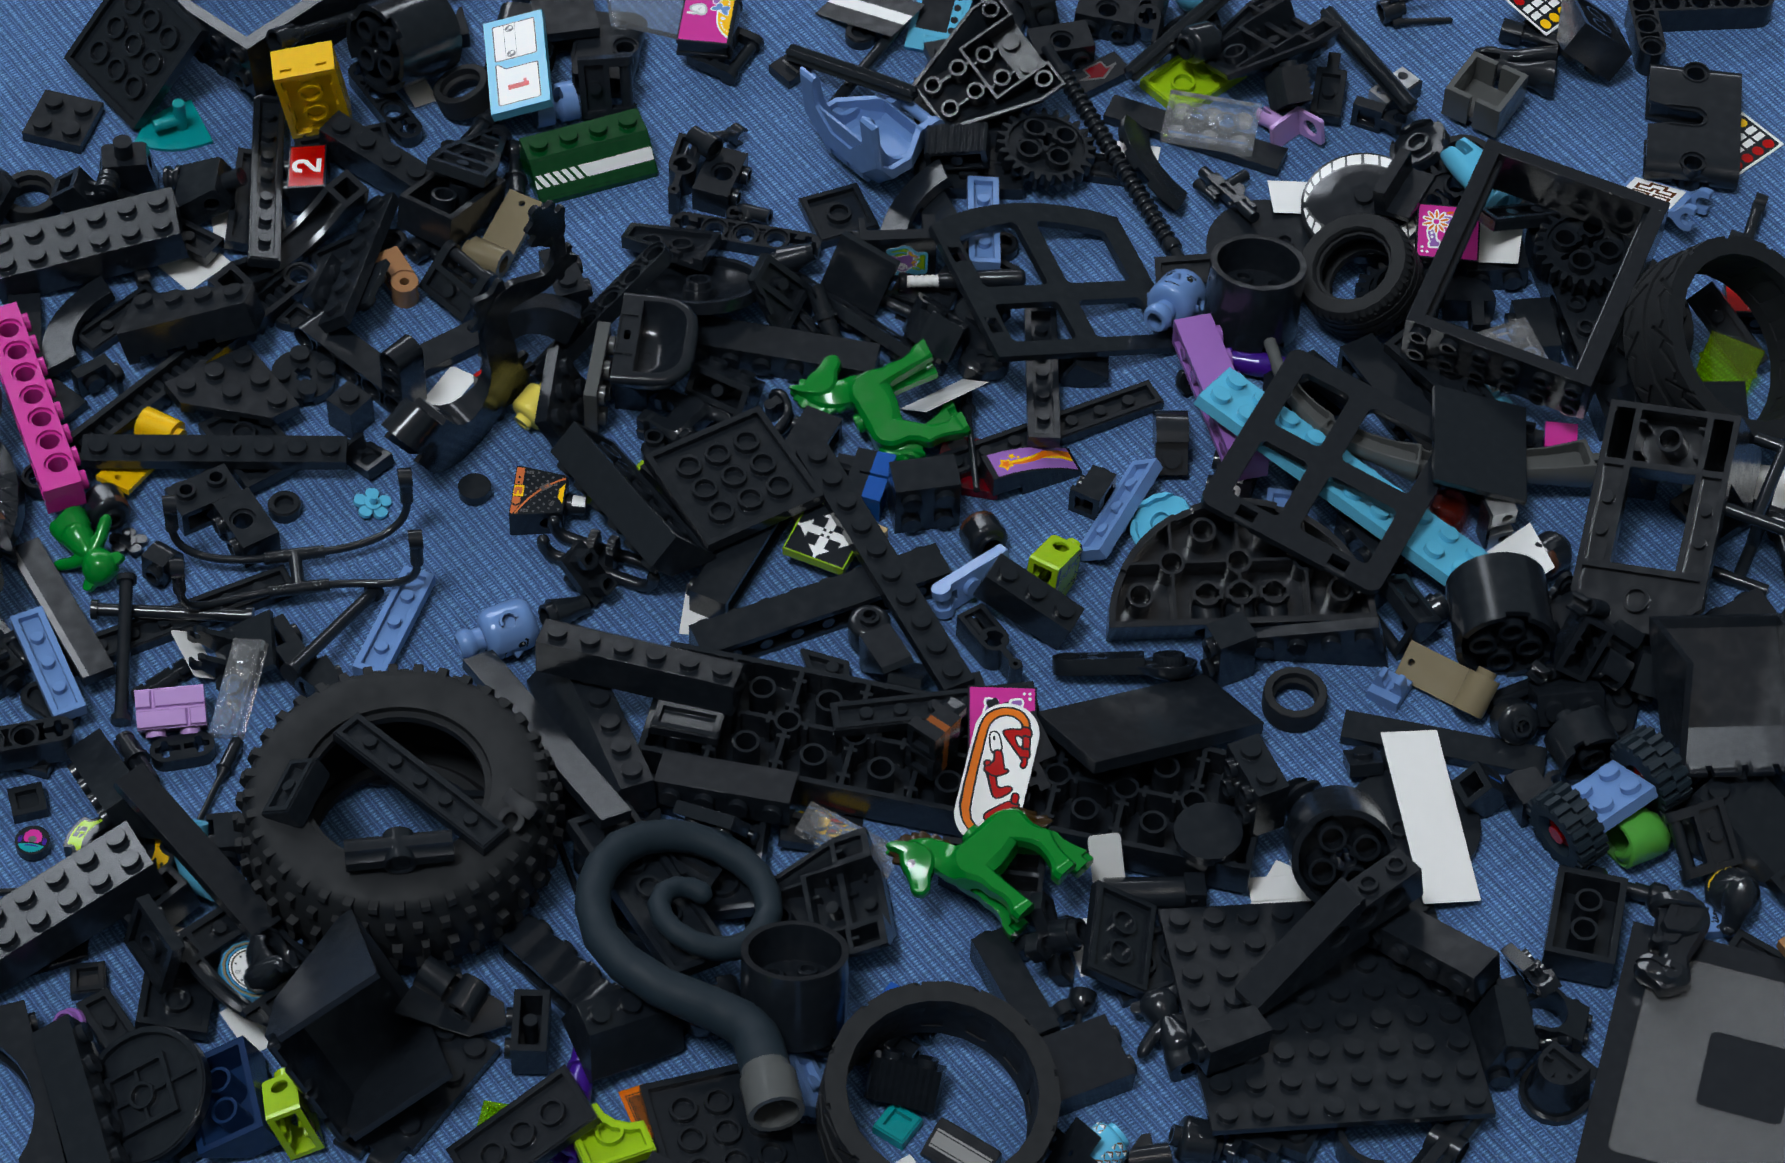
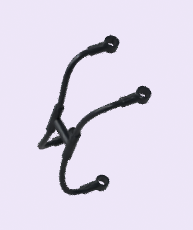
[161,467,424,610]

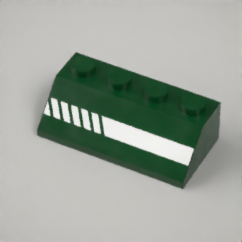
[519,108,658,204]

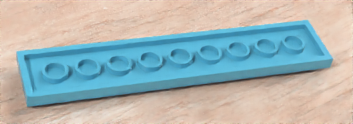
[1194,367,1489,586]

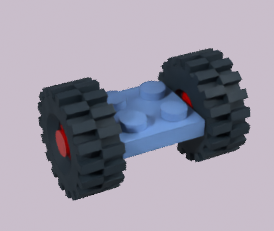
[1526,725,1693,869]

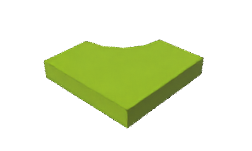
[572,1103,657,1163]

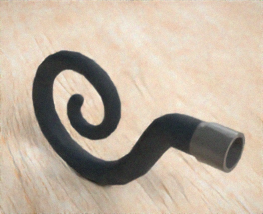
[574,819,805,1132]

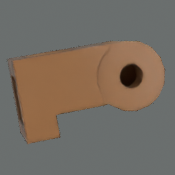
[375,246,419,309]

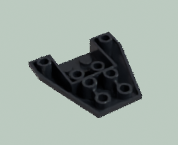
[912,0,1066,126]

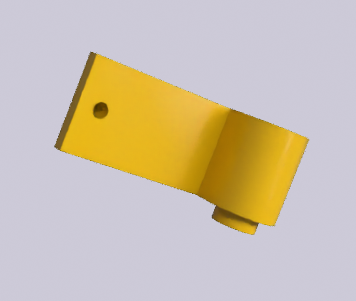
[96,406,187,495]

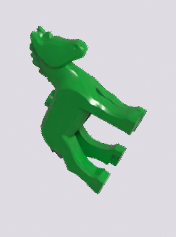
[789,339,971,461]

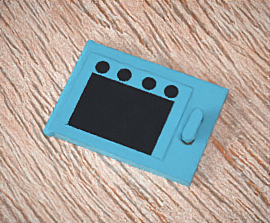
[904,0,973,53]

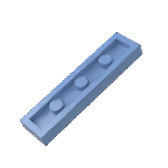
[966,176,1001,271]
[1080,458,1163,561]
[352,565,436,675]
[9,606,88,719]

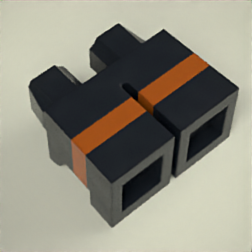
[905,696,967,781]

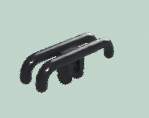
[537,515,660,592]

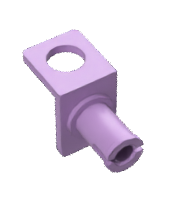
[1255,106,1325,147]

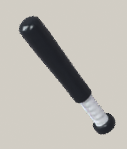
[899,268,1026,291]

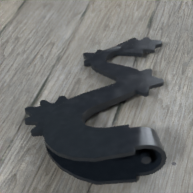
[381,199,578,474]

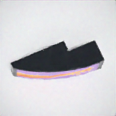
[980,447,1082,496]

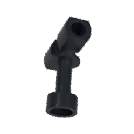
[1498,18,1560,51]

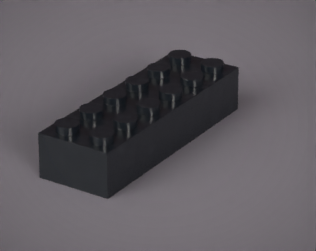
[0,187,189,305]
[0,821,169,994]

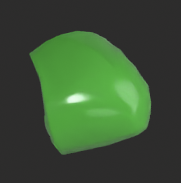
[1605,807,1671,869]

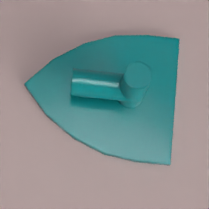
[134,99,213,152]

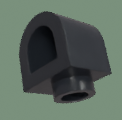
[141,541,185,588]

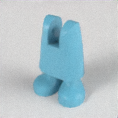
[1440,137,1523,207]

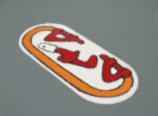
[954,703,1040,835]

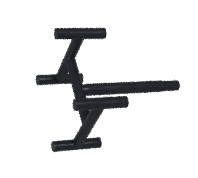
[1711,431,1785,596]

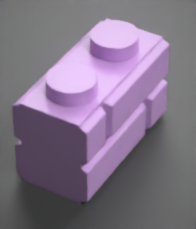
[134,684,208,740]

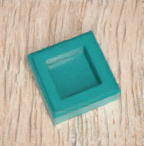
[872,1104,923,1151]

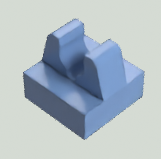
[1366,666,1413,712]

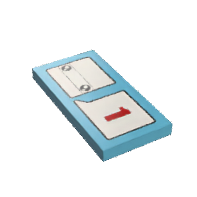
[483,9,554,122]

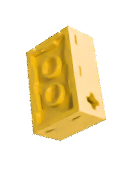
[270,40,352,139]

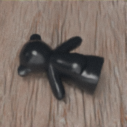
[1130,985,1196,1082]

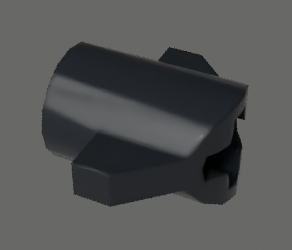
[1124,1133,1173,1163]

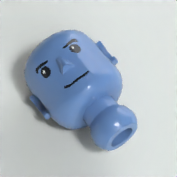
[1143,268,1206,332]
[454,598,540,660]

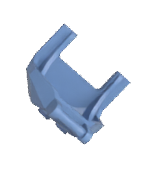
[800,66,945,184]

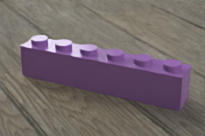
[1172,313,1271,481]

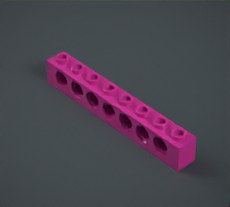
[0,302,90,514]

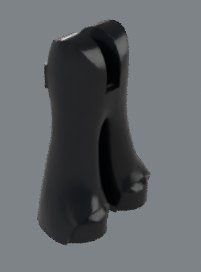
[1474,45,1558,97]

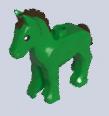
[886,806,1094,942]

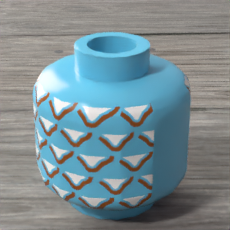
[1090,1122,1130,1163]

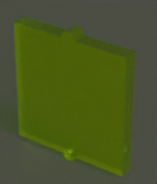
[1696,330,1765,395]

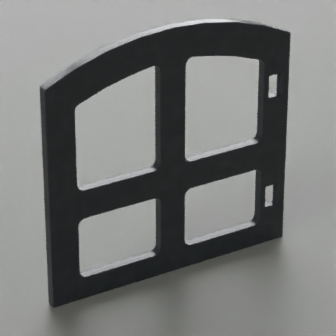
[928,203,1176,363]

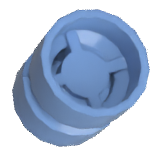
[530,80,581,129]

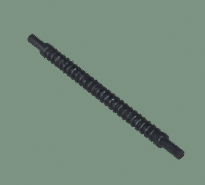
[1041,43,1184,256]

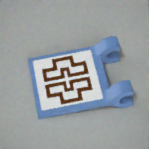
[1623,175,1714,231]

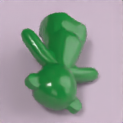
[49,506,125,593]

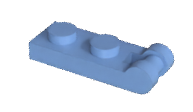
[931,543,1009,619]

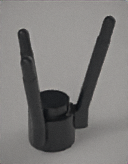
[1376,0,1453,28]

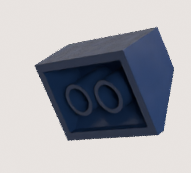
[194,1035,281,1158]

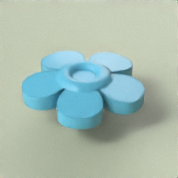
[353,488,392,520]

